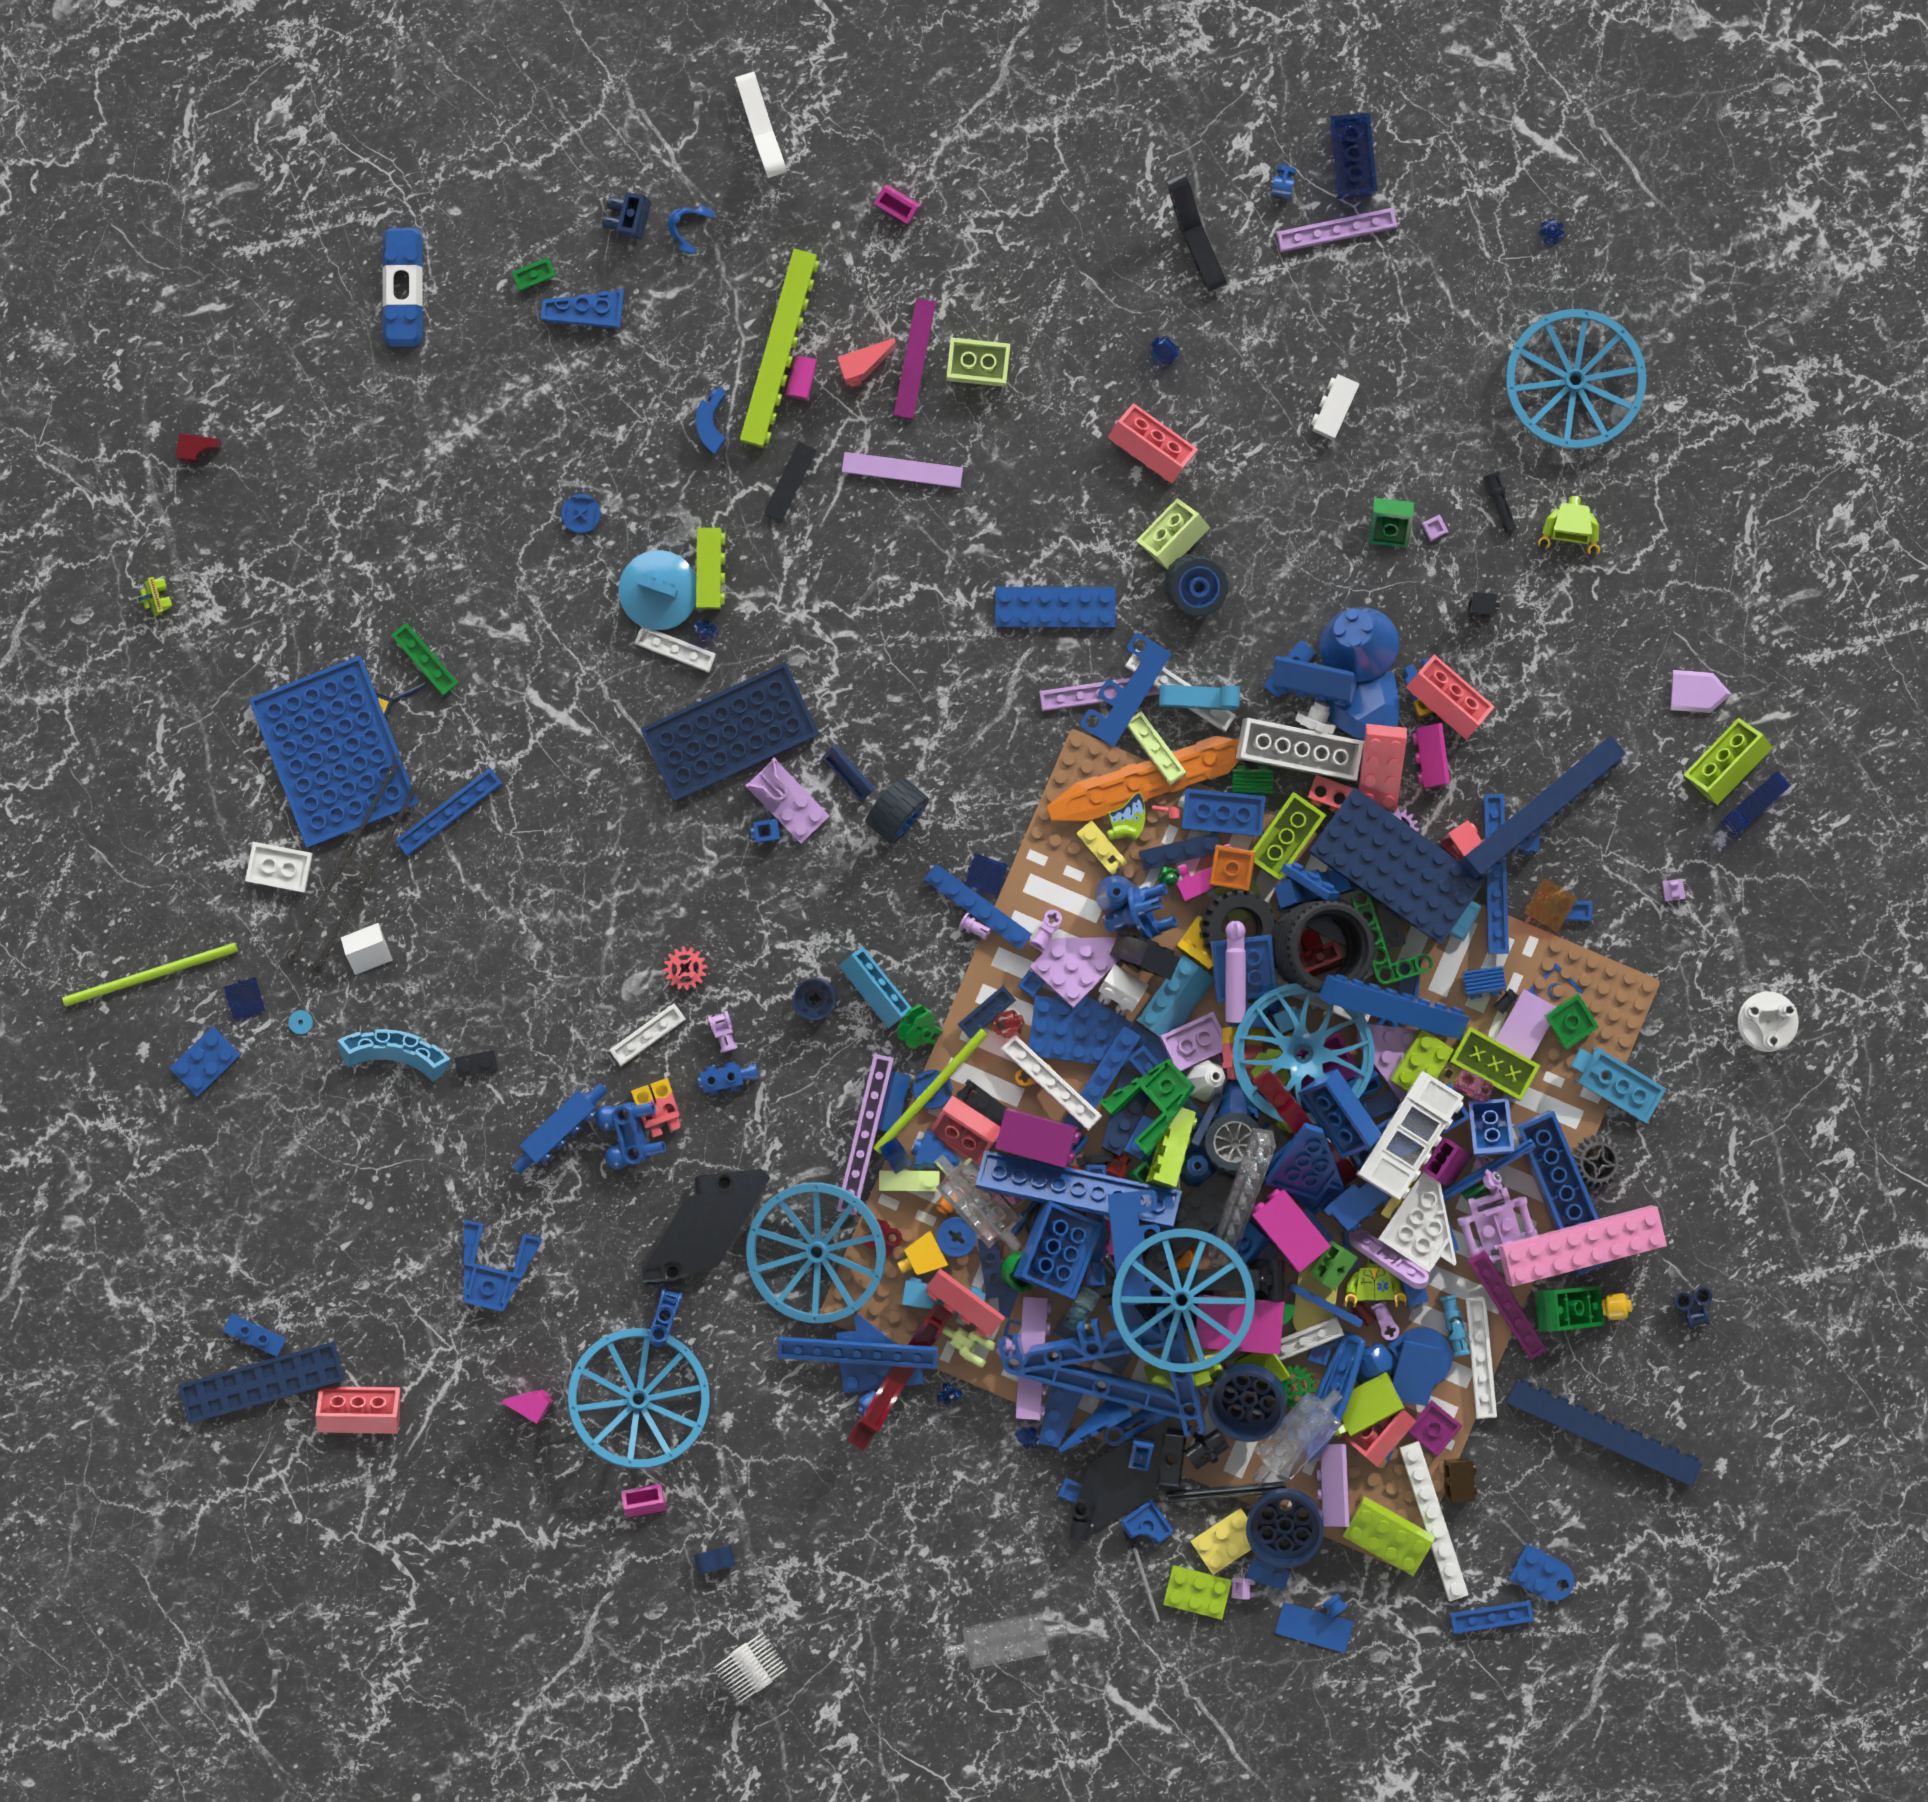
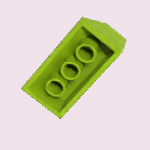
[1684,718,1773,805]

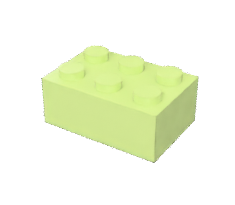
[947,338,1010,387]

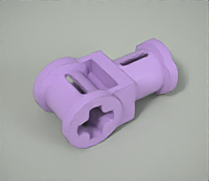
[1029,910,1062,951]
[708,1010,738,1053]
[1370,1300,1399,1340]

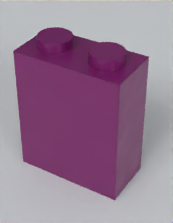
[1421,1137,1473,1187]

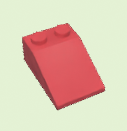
[837,338,896,387]

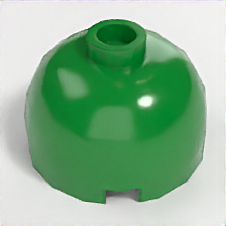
[1001,1251,1035,1292]

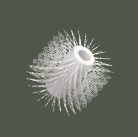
[714,1633,788,1703]

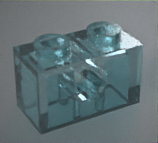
[1061,1285,1101,1333]

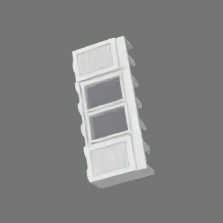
[1356,1071,1464,1200]

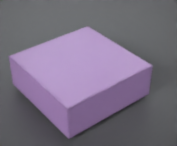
[1421,514,1448,542]

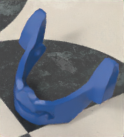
[668,205,715,254]

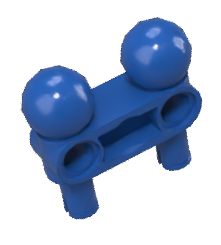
[595,1102,666,1169]

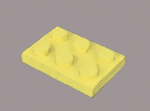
[1191,1507,1251,1575]

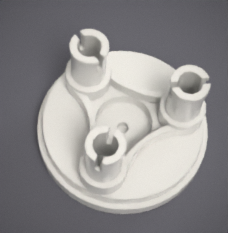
[1738,992,1798,1052]

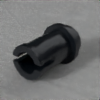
[1494,988,1519,1014]

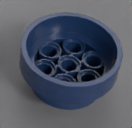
[1208,1364,1287,1442]
[1246,1488,1324,1568]

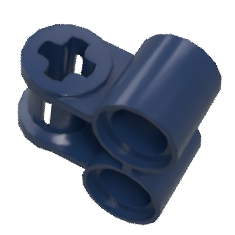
[1672,1287,1712,1329]

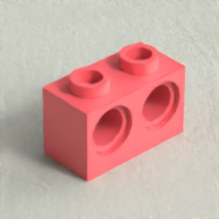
[1307,775,1353,813]

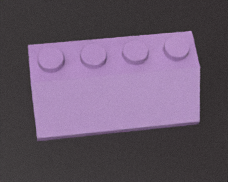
[1316,1443,1349,1527]

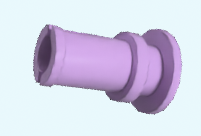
[959,913,991,940]

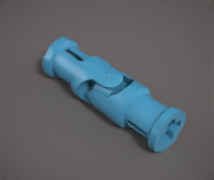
[1439,1294,1471,1357]

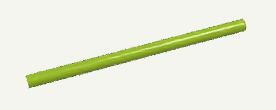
[62,943,238,1007]

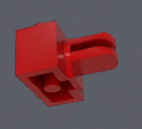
[1299,929,1343,977]

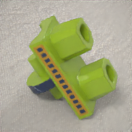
[136,577,172,616]

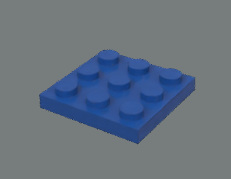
[1210,935,1277,1003]

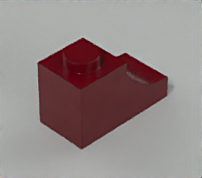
[176,433,221,465]

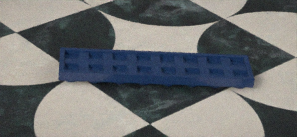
[178,1341,345,1424]

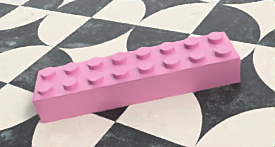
[1498,1205,1667,1286]

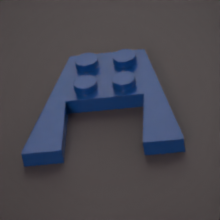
[464,1219,543,1312]

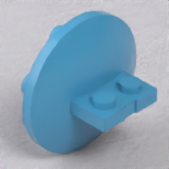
[619,550,696,630]

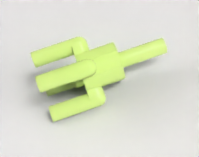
[942,1326,997,1368]

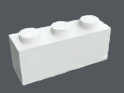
[1311,374,1359,441]

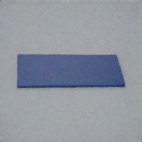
[1275,1602,1353,1653]

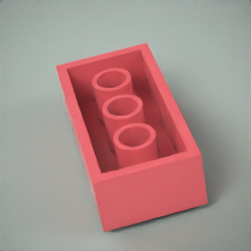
[1358,724,1407,811]

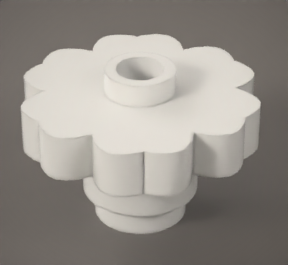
[1295,701,1336,734]

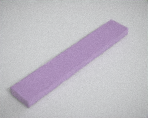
[1276,208,1397,252]
[842,452,963,488]
[1039,678,1159,712]

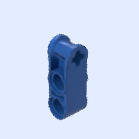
[649,1287,683,1347]

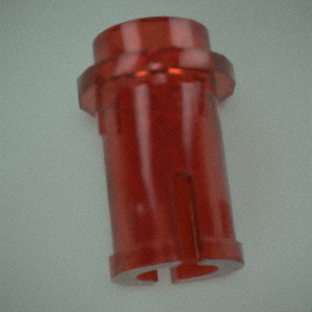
[1351,1301,1376,1326]

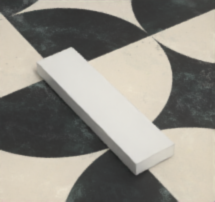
[634,626,716,673]
[609,1003,686,1066]

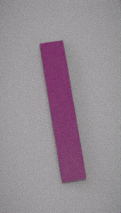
[894,298,936,419]
[1467,1250,1547,1360]

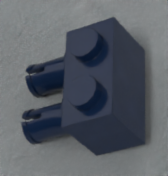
[602,192,652,240]

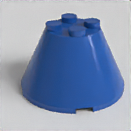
[1319,607,1399,682]

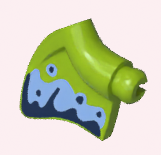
[1107,793,1145,841]

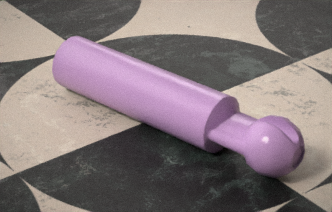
[1225,921,1246,1023]

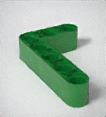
[1351,889,1433,985]

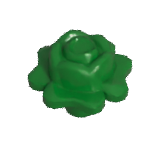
[1157,866,1180,887]

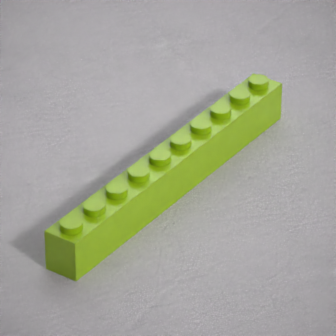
[740,249,820,448]

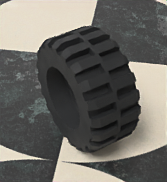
[1199,890,1277,956]

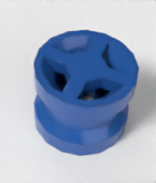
[1322,1593,1347,1618]

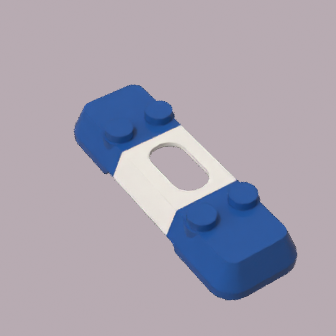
[383,228,423,347]

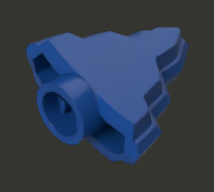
[911,1130,960,1170]

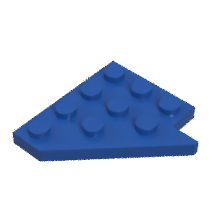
[1265,1123,1345,1201]
[836,1313,924,1393]

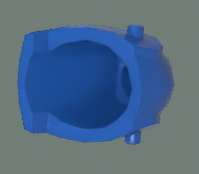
[1356,1341,1395,1384]

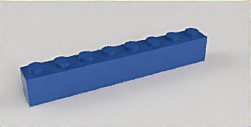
[1319,974,1469,1040]

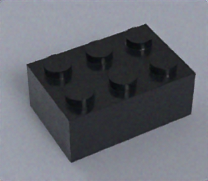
[1109,932,1180,980]

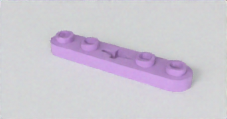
[1348,1228,1429,1289]

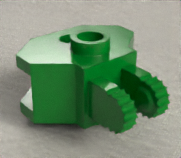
[898,1004,944,1049]

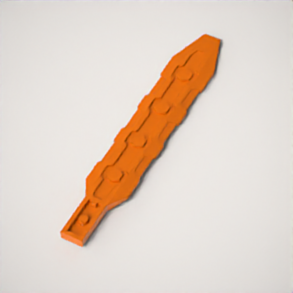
[1046,736,1241,821]

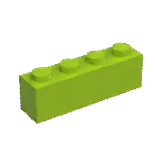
[696,528,726,610]

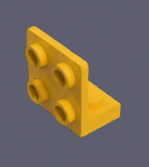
[1175,916,1227,971]

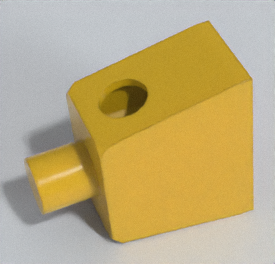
[897,1231,948,1275]

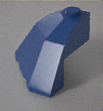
[1325,671,1400,740]

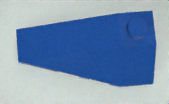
[1058,1399,1132,1453]

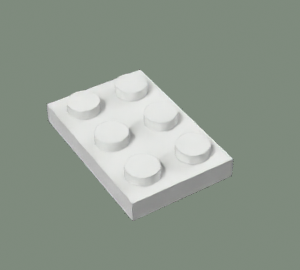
[245,842,313,893]

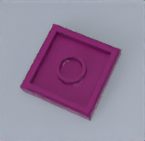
[1407,1400,1462,1457]

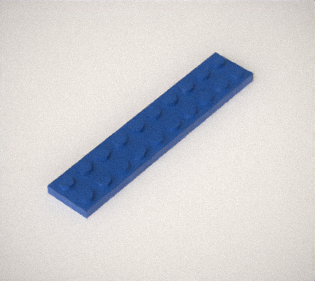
[975,1150,1182,1230]

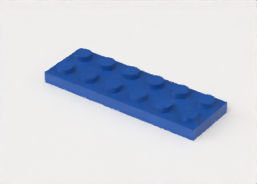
[995,587,1115,628]

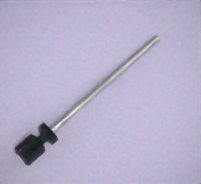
[1123,1531,1160,1623]

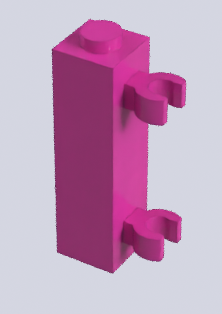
[1176,843,1230,902]

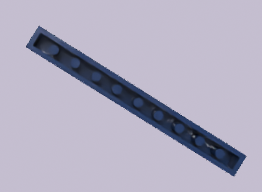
[1460,735,1626,879]
[1505,1379,1702,1486]

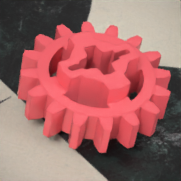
[664,947,707,990]

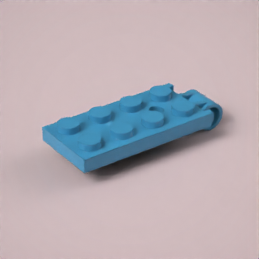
[1570,1046,1666,1123]

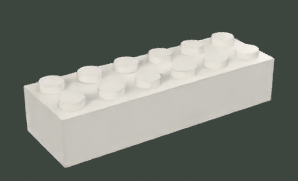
[1236,718,1364,782]

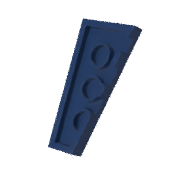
[1101,1068,1151,1157]

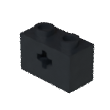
[1468,592,1500,618]
[1376,907,1406,949]

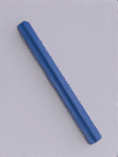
[1442,1139,1536,1202]

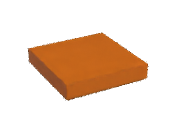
[1209,845,1256,891]

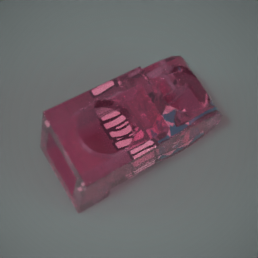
[1453,1068,1494,1102]

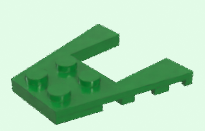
[1099,1059,1195,1156]

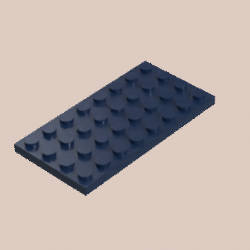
[641,662,819,802]
[1308,787,1485,945]

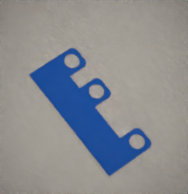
[1108,1190,1167,1306]

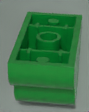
[1534,1285,1605,1332]

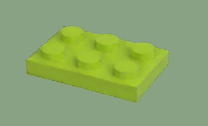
[1389,1029,1454,1092]
[1163,1565,1232,1620]

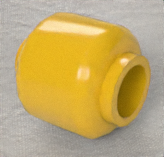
[1602,1293,1632,1320]

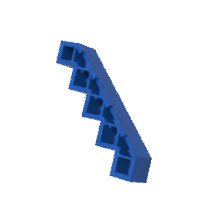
[1274,869,1359,908]

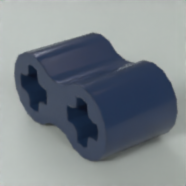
[693,1545,735,1575]

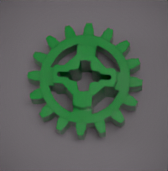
[1282,1365,1317,1409]

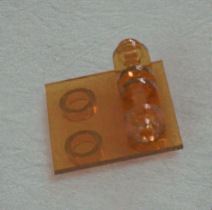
[1524,878,1578,933]

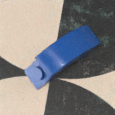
[696,386,727,456]

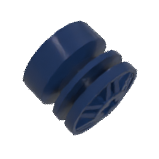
[793,978,837,1020]

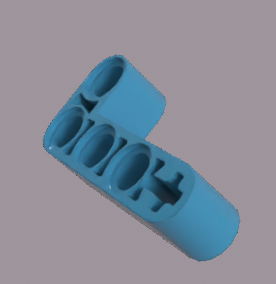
[1159,685,1240,710]

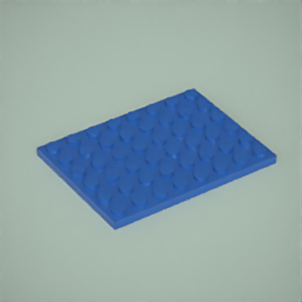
[249,655,419,848]

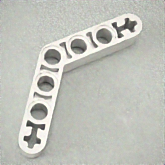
[735,72,787,178]

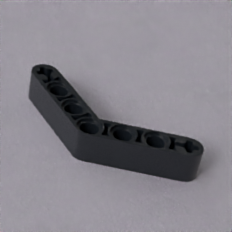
[1165,172,1227,292]

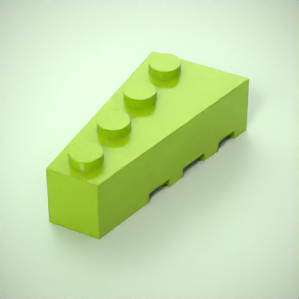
[1146,1108,1197,1189]

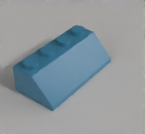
[1136,955,1214,1037]

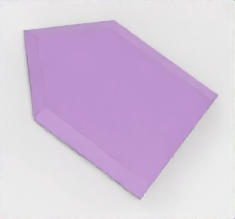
[1670,670,1732,713]

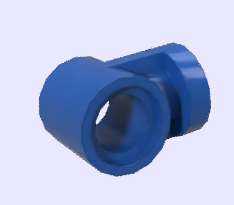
[1271,165,1296,199]

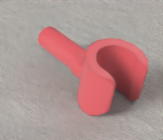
[1152,805,1180,819]

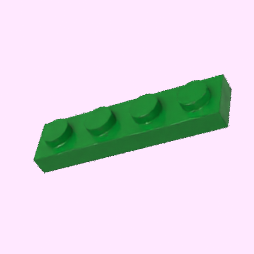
[391,622,459,696]

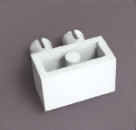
[1098,964,1149,1016]

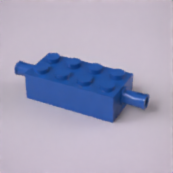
[512,1083,609,1175]

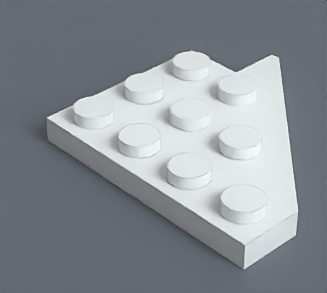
[1378,1171,1456,1273]

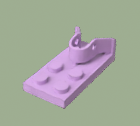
[745,758,830,844]

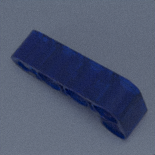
[1720,770,1791,837]

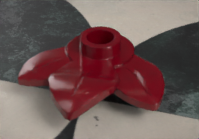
[863,1219,902,1258]

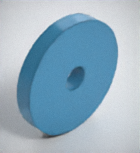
[289,1010,313,1034]

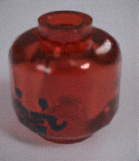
[993,1010,1025,1038]

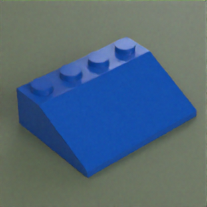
[1013,1201,1103,1300]

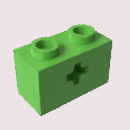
[1309,1240,1358,1291]

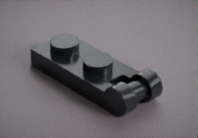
[956,1079,1008,1127]

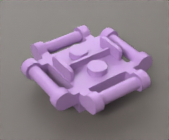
[1457,1187,1538,1265]

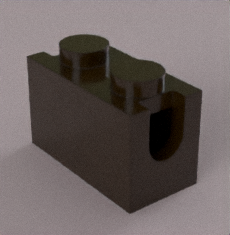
[1444,1458,1477,1503]

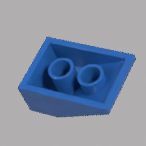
[1468,1098,1515,1156]

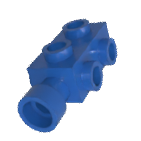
[697,1062,759,1096]

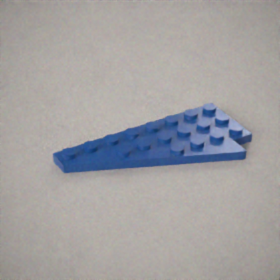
[1028,993,1188,1075]

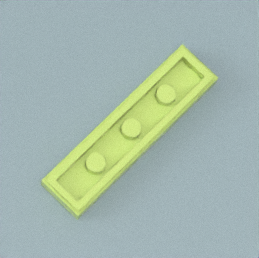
[1127,711,1187,785]

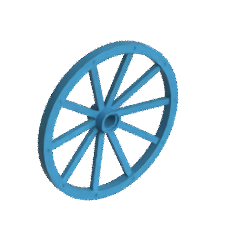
[1506,309,1646,449]
[746,1182,886,1323]
[1112,1229,1255,1372]
[568,1328,710,1469]

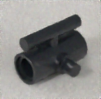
[1184,1428,1230,1470]

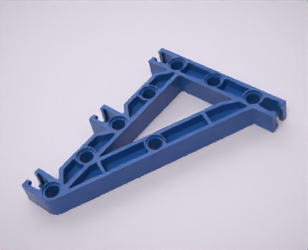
[998,1306,1206,1437]

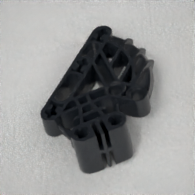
[1144,1259,1285,1300]

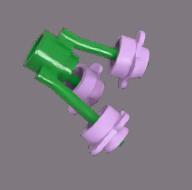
[1461,1156,1504,1201]

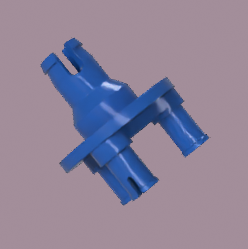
[1103,882,1177,939]

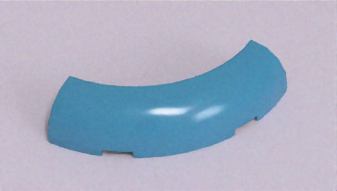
[337,1029,450,1082]

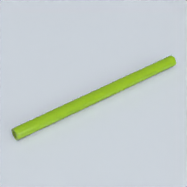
[873,1028,988,1154]

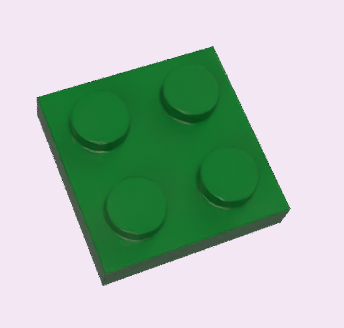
[1544,993,1599,1049]

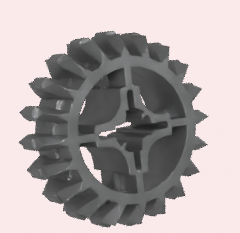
[1572,1134,1623,1189]

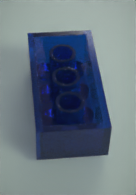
[1328,113,1378,199]

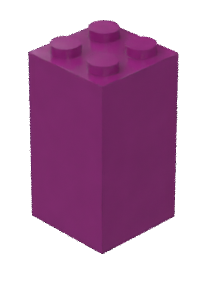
[995,1108,1081,1168]

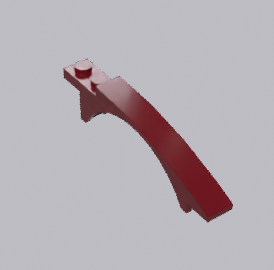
[1252,1068,1358,1186]
[846,1303,953,1451]

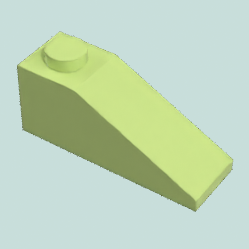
[879,1171,940,1192]

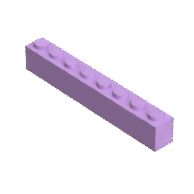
[836,1054,894,1216]

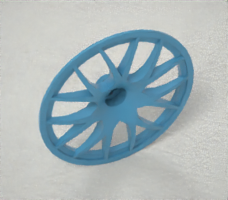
[1233,983,1375,1124]

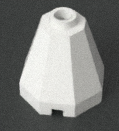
[1185,1059,1227,1103]

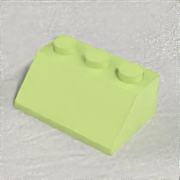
[1136,498,1210,570]

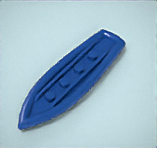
[1304,1334,1366,1463]

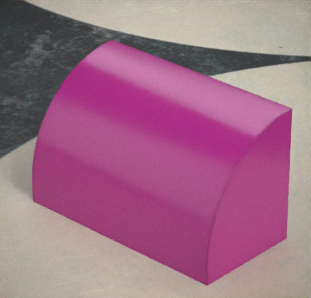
[874,185,921,224]
[785,356,817,401]
[621,1484,666,1517]

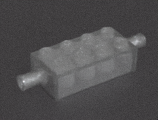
[934,1154,1023,1253]
[1251,1389,1343,1485]
[945,1612,1067,1670]

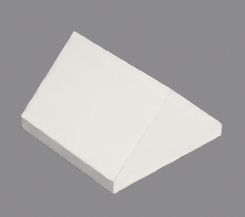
[341,923,393,975]

